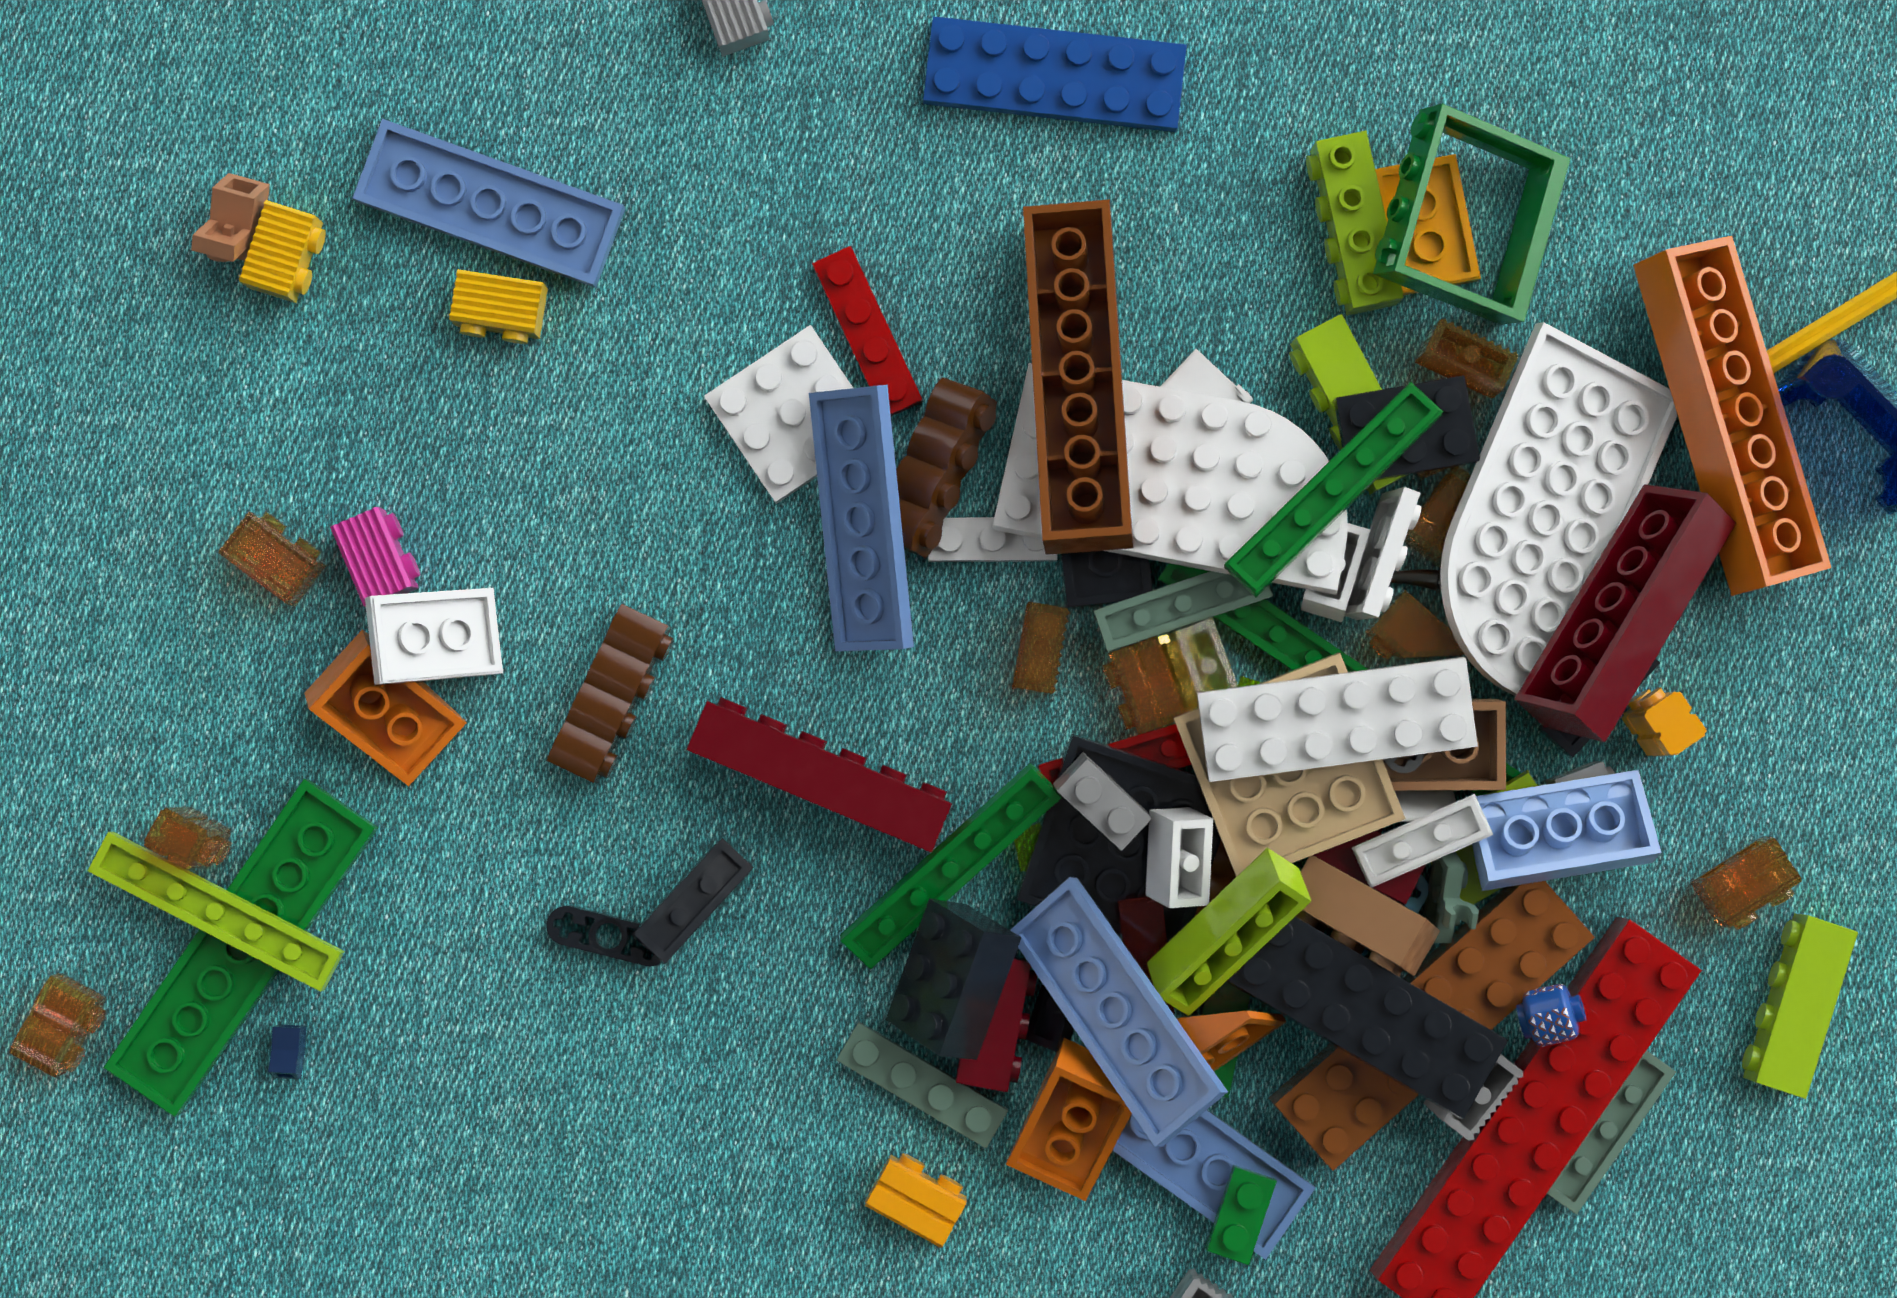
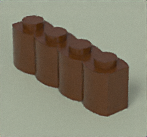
[896,377,997,558]
[546,604,674,783]

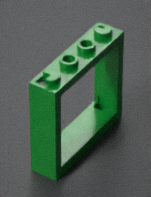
[1373,103,1571,325]

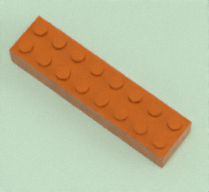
[1633,236,1832,596]

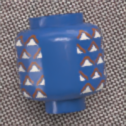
[1516,984,1586,1047]

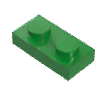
[1205,1164,1277,1265]

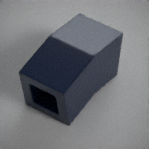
[268,1024,306,1079]

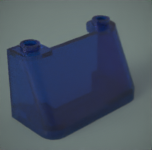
[1777,339,1897,514]

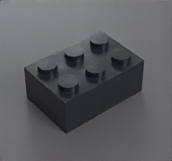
[885,898,1022,1060]

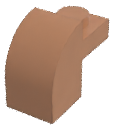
[191,173,270,262]

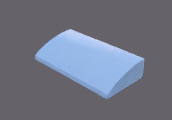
[1472,770,1662,891]

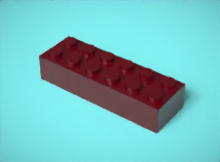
[1514,484,1736,742]
[686,697,952,853]

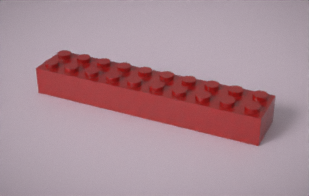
[1369,917,1702,1298]

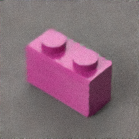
[330,507,420,607]

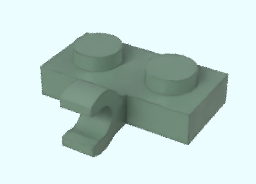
[1423,851,1479,943]

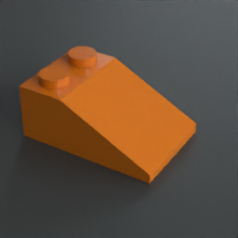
[304,629,466,787]
[1176,1011,1286,1071]
[1006,1038,1132,1201]

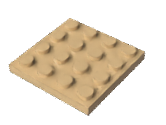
[1173,653,1406,877]

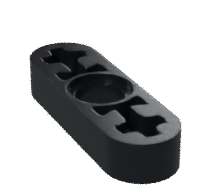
[546,905,661,967]

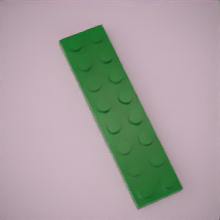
[103,779,379,1117]

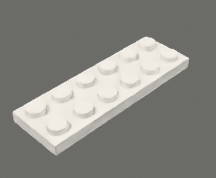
[1197,657,1478,782]

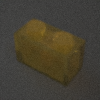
[1156,618,1239,713]

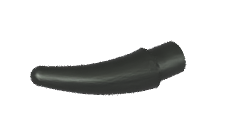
[1390,569,1441,591]

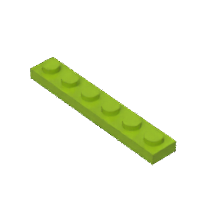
[88,832,345,992]

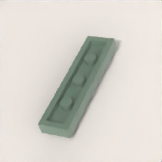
[1094,571,1273,652]
[836,1021,1008,1148]
[1547,1050,1676,1215]

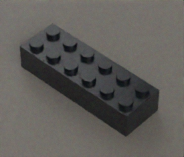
[1226,917,1508,1119]

